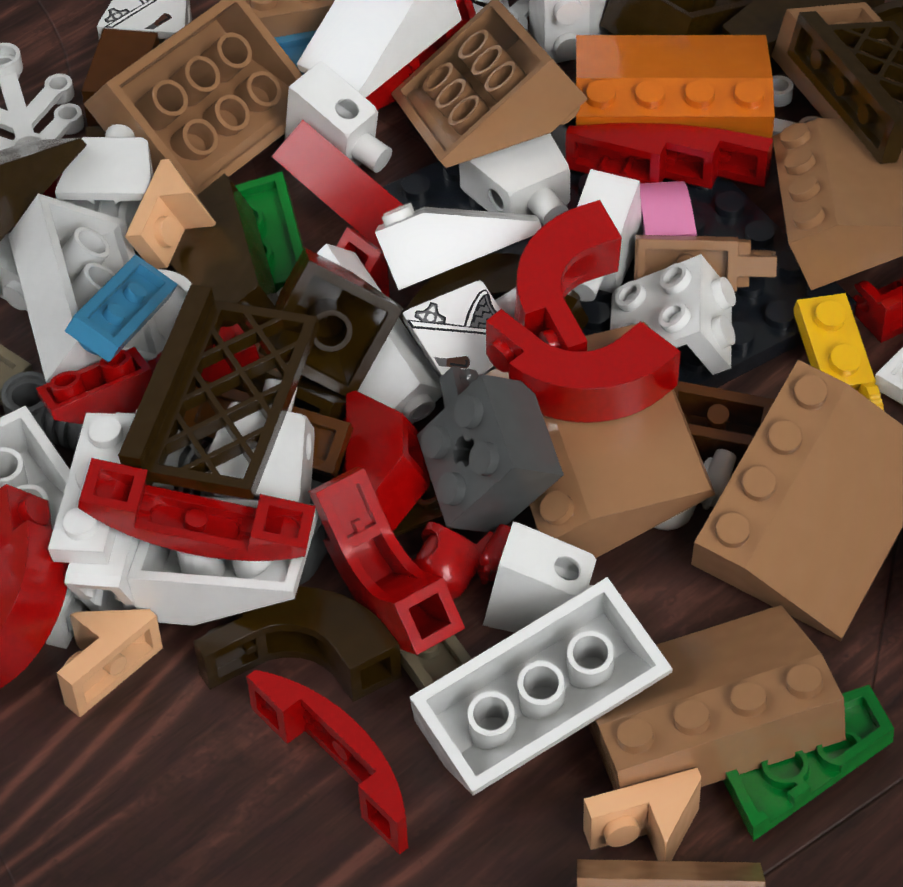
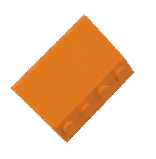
[576,35,775,138]

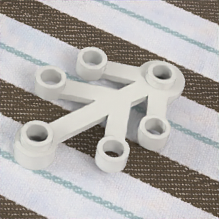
[0,43,84,150]

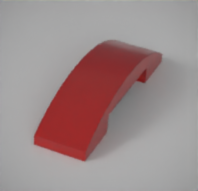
[78,458,316,561]
[246,670,408,855]

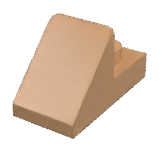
[125,159,216,269]
[57,609,163,717]
[583,768,701,861]

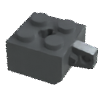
[417,366,564,533]

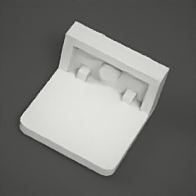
[610,254,736,375]

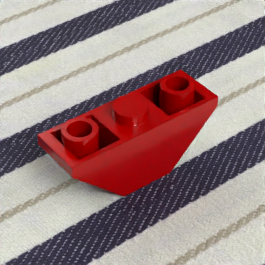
[342,390,430,532]

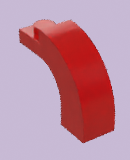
[515,200,622,351]
[486,309,681,423]
[308,467,465,655]
[0,484,69,689]

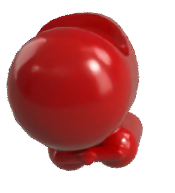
[412,522,511,600]

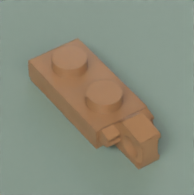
[634,235,777,292]

